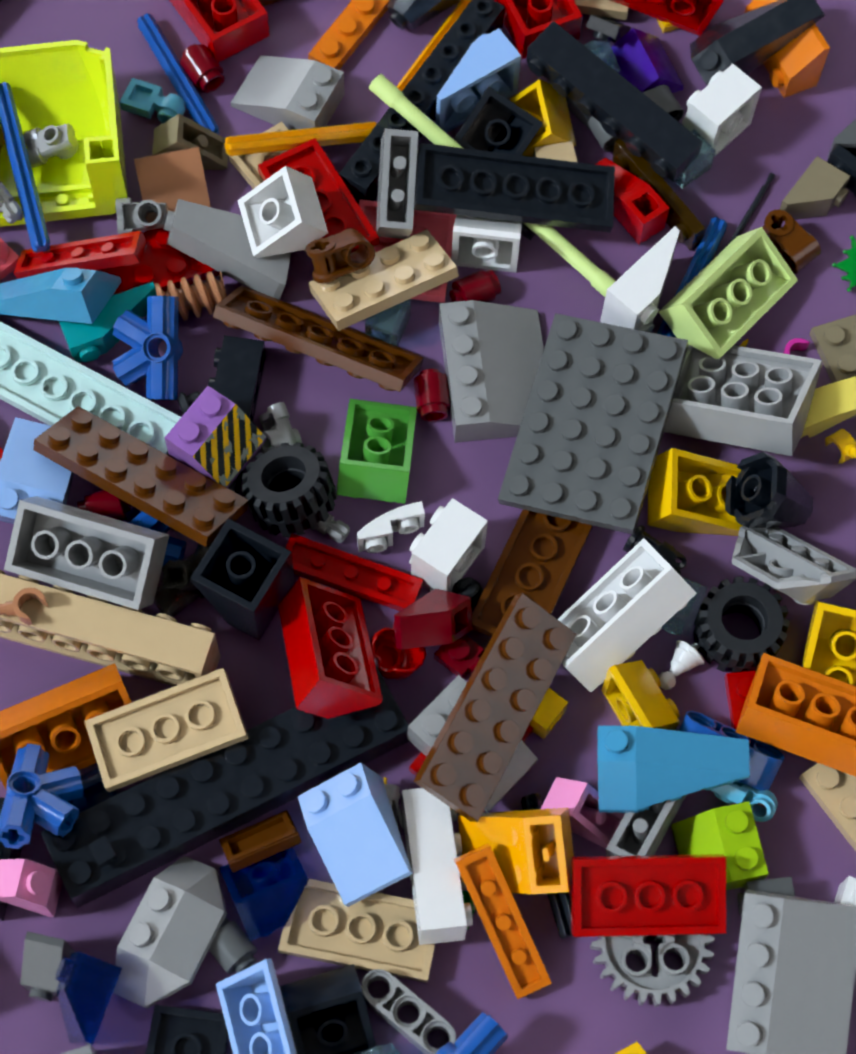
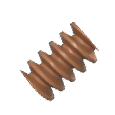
[155,270,227,321]

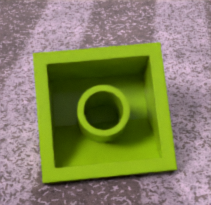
[671,801,769,890]

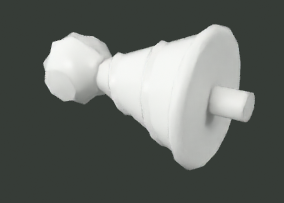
[658,640,705,690]

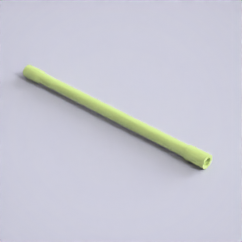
[369,74,616,297]

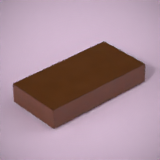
[219,810,302,873]

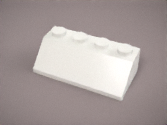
[558,538,697,693]

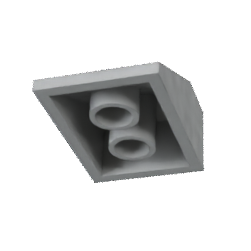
[231,55,345,130]
[407,675,538,813]

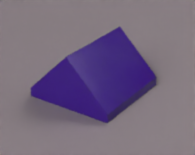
[600,28,684,93]

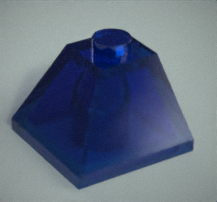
[219,847,309,941]
[55,952,122,1045]

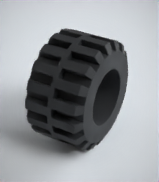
[241,442,337,537]
[693,577,790,673]

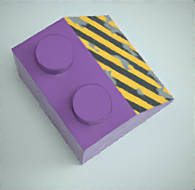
[165,386,267,488]

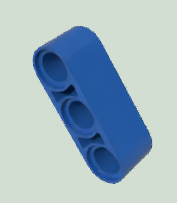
[678,711,785,790]

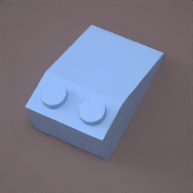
[436,28,521,133]
[0,417,74,524]
[298,763,413,907]

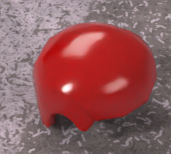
[370,628,426,680]

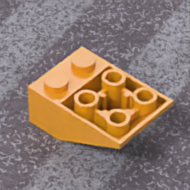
[458,807,574,894]

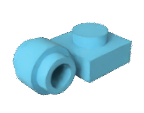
[119,78,185,123]
[711,781,778,822]

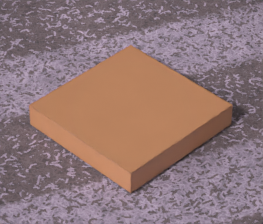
[134,146,211,223]

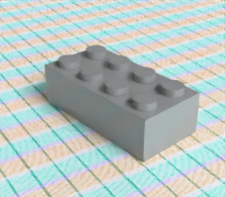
[4,496,169,610]

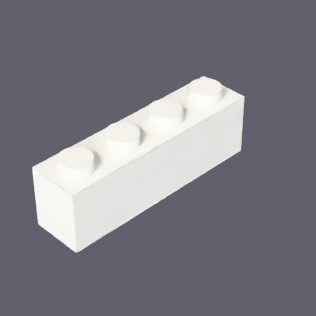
[401,788,473,945]

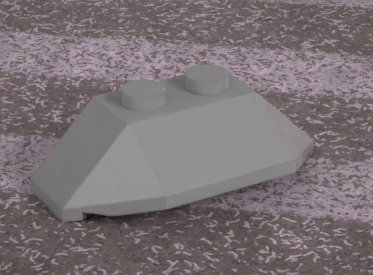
[732,526,856,605]
[113,856,227,1009]

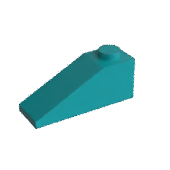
[59,281,157,363]

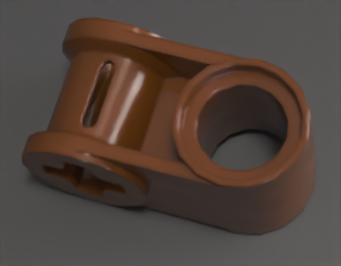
[762,209,821,274]
[305,228,375,283]

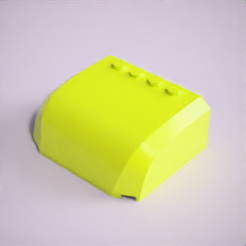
[0,40,128,227]

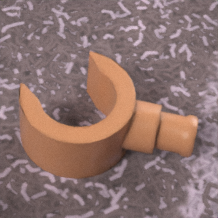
[0,588,49,625]

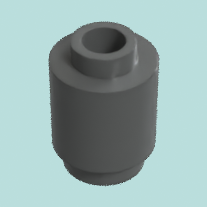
[209,917,257,974]

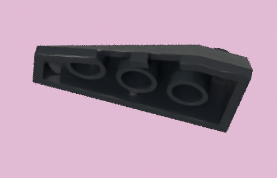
[690,0,825,85]

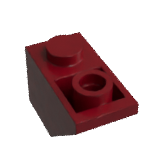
[393,589,472,649]

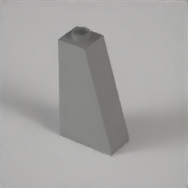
[164,199,291,300]

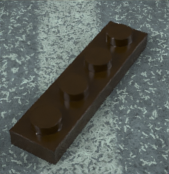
[612,139,705,251]

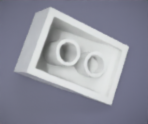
[600,227,680,332]

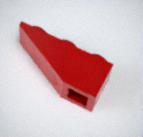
[595,157,670,245]

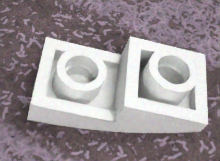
[357,501,425,553]

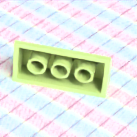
[659,227,798,359]

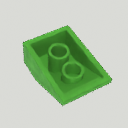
[336,399,417,504]

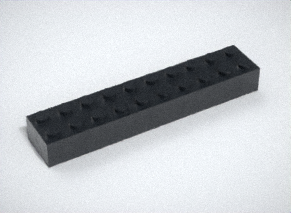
[40,667,409,908]

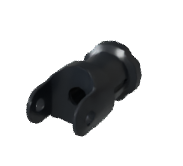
[623,525,687,576]

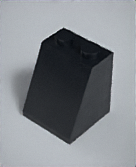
[190,519,295,641]

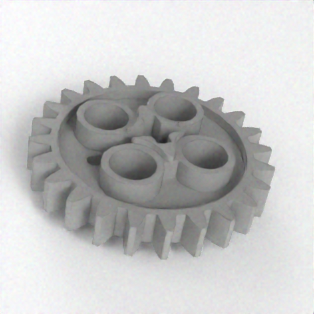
[590,934,714,1007]

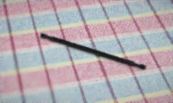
[727,173,775,246]

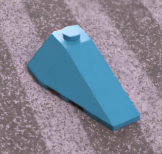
[0,268,122,324]
[597,726,750,813]

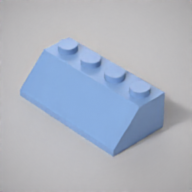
[216,958,297,1054]

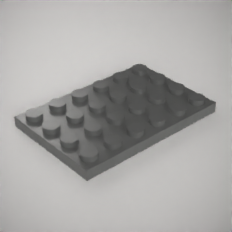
[498,313,689,535]

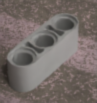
[361,969,456,1054]

